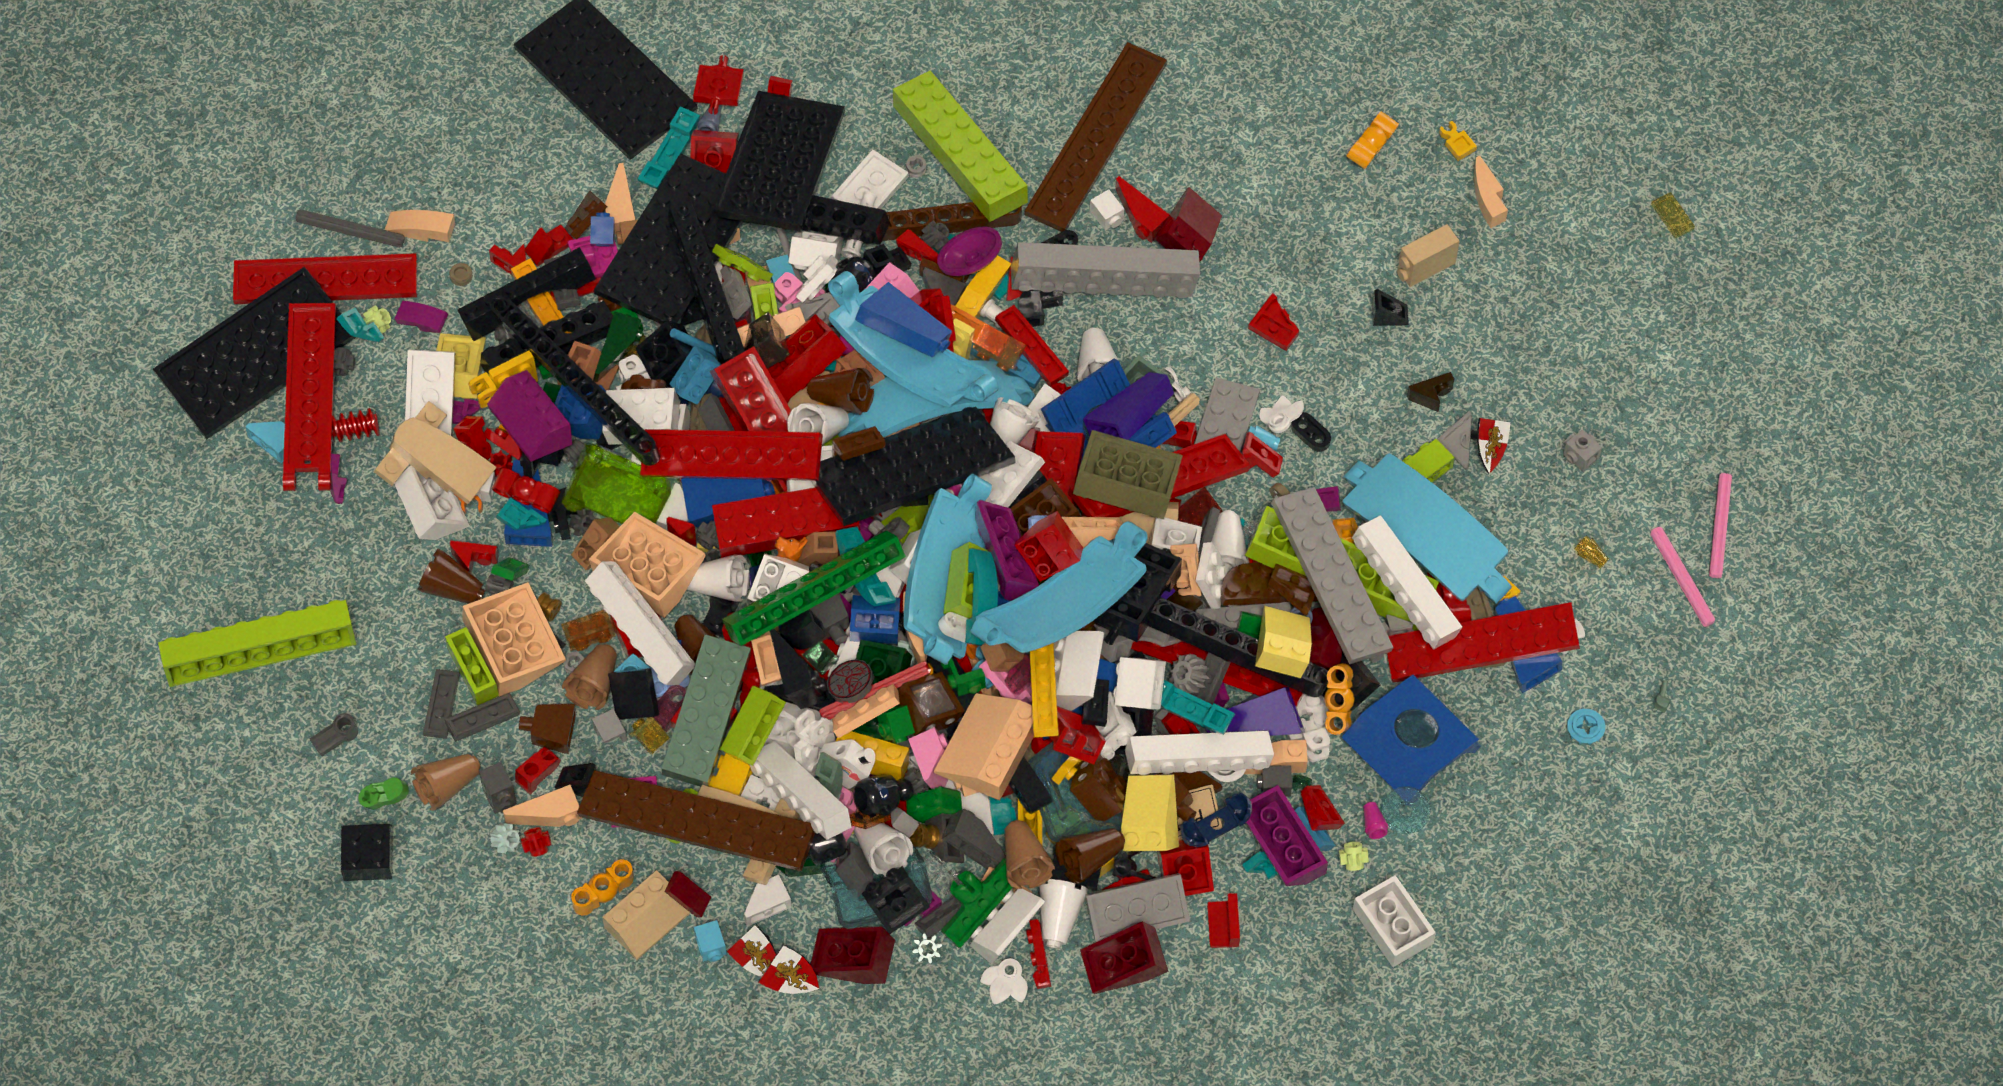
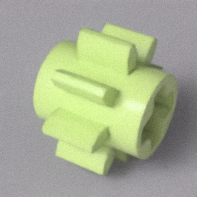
[363,305,391,333]
[1339,842,1369,871]

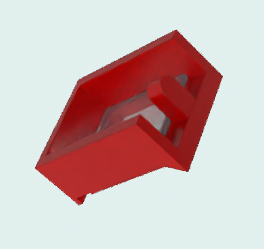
[1049,706,1106,765]

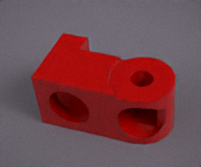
[453,416,492,460]
[1162,421,1197,448]
[515,747,561,795]

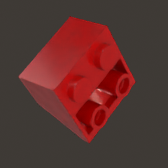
[1014,511,1083,582]

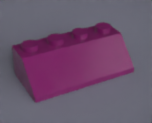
[487,370,572,461]
[975,500,1039,601]
[1246,785,1328,886]

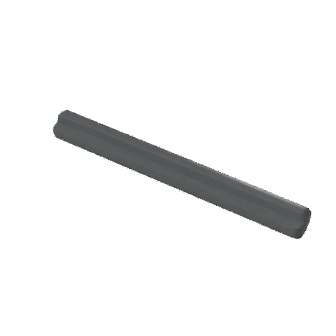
[296,209,404,247]

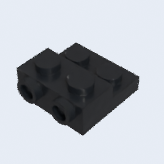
[862,866,930,934]

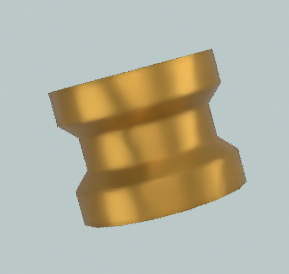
[537,592,562,622]
[910,823,940,849]

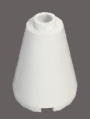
[1077,328,1122,382]
[990,397,1039,445]
[788,403,849,445]
[1211,510,1249,571]
[687,555,750,602]
[854,816,913,876]
[1039,879,1088,949]

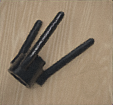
[1112,851,1156,880]

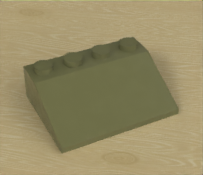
[1073,430,1183,520]

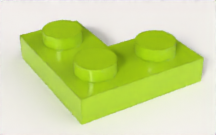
[712,244,773,282]

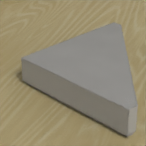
[1437,411,1472,470]

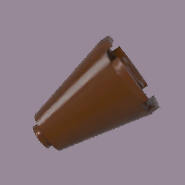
[807,368,874,415]
[417,548,485,604]
[674,615,718,675]
[1055,828,1125,884]

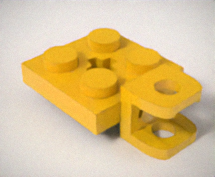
[468,350,538,408]

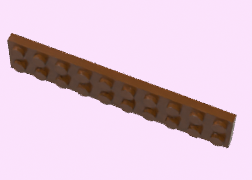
[1025,42,1167,232]
[577,770,816,872]

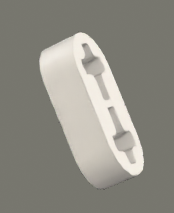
[938,612,969,644]

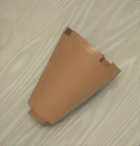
[562,644,617,710]
[411,754,480,811]
[1005,820,1055,889]

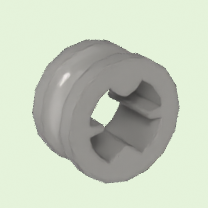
[906,155,926,178]
[563,652,584,674]

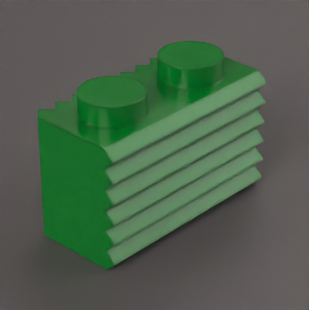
[906,786,962,823]

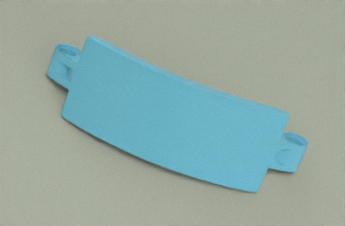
[828,271,999,407]
[838,360,1035,438]
[1342,453,1512,604]
[904,474,992,665]
[970,521,1147,653]

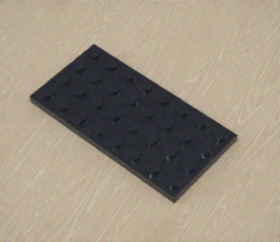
[514,0,698,160]
[712,91,845,232]
[594,153,743,325]
[153,267,356,440]
[811,406,1016,526]

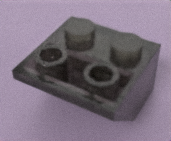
[744,312,790,369]

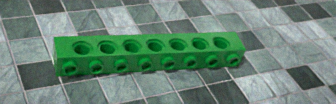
[722,531,906,646]

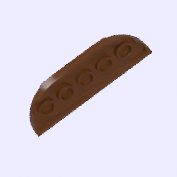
[1220,562,1318,606]

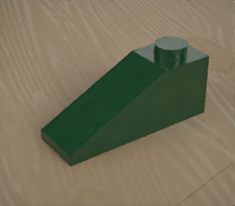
[593,312,643,382]

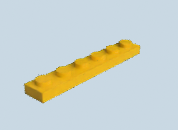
[1030,643,1059,737]

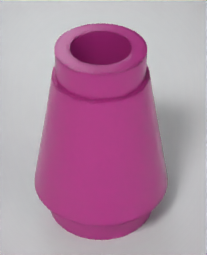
[1363,802,1389,839]

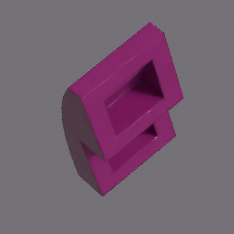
[394,300,448,333]

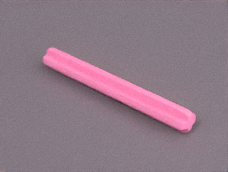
[1709,473,1732,579]
[1650,527,1715,627]

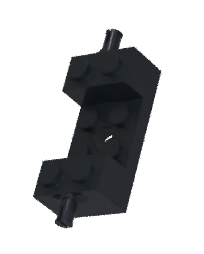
[1095,543,1182,645]

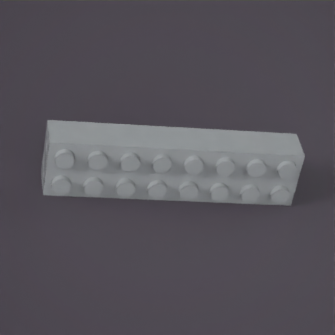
[1011,242,1200,298]

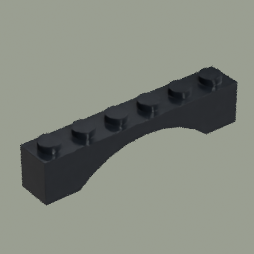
[457,247,596,342]

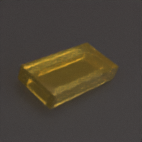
[1651,192,1695,239]

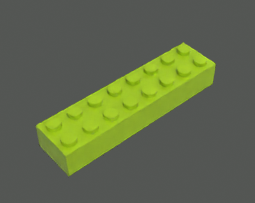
[892,70,1028,222]
[1245,505,1439,631]
[158,600,356,687]

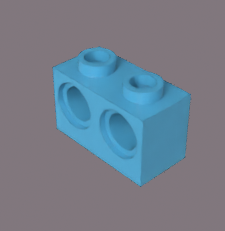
[670,346,721,405]

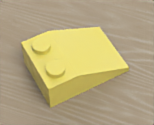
[436,333,486,399]
[1255,606,1312,678]
[1121,775,1179,851]

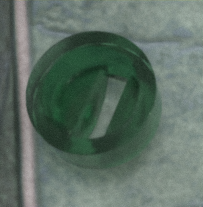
[1292,775,1312,793]

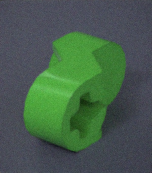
[358,777,409,810]

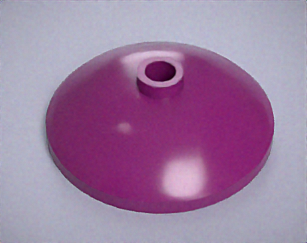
[937,227,1002,276]

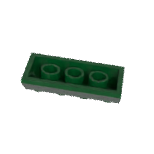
[852,640,913,742]

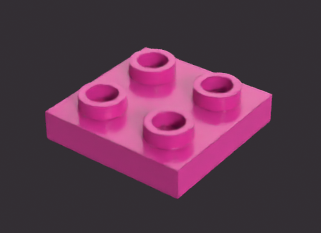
[568,236,618,278]

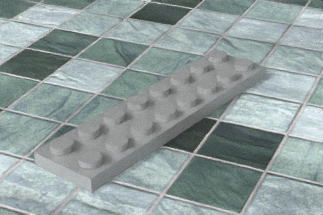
[1271,487,1394,664]

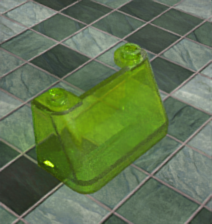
[562,443,671,524]

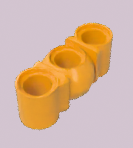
[1346,111,1399,170]
[1324,663,1354,735]
[571,859,634,916]

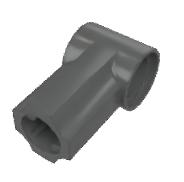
[310,713,358,757]

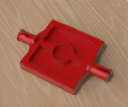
[693,55,744,115]

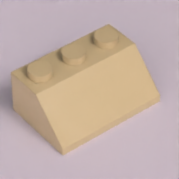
[602,870,690,960]

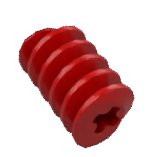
[332,408,380,443]

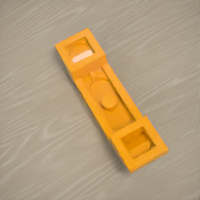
[511,258,571,333]

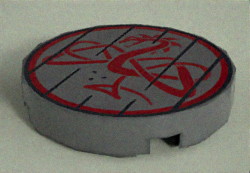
[827,659,875,703]

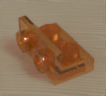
[972,324,1027,372]
[561,610,615,651]

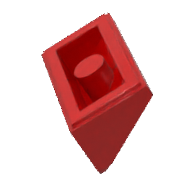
[666,517,697,547]

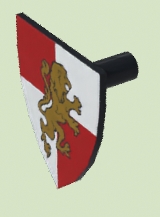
[1471,418,1510,474]
[727,924,777,977]
[758,944,819,994]

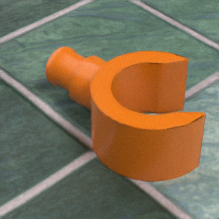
[454,494,483,514]

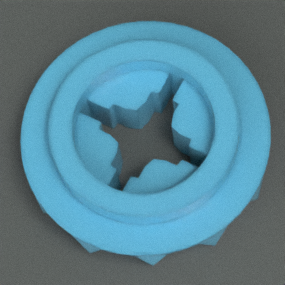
[1567,709,1605,745]

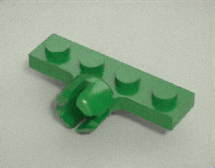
[941,858,1013,948]

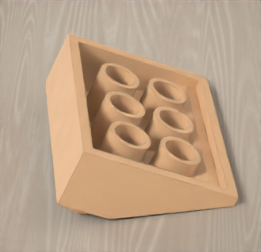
[589,512,706,618]
[462,582,566,697]
[934,693,1034,801]

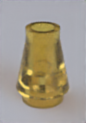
[1574,535,1609,569]

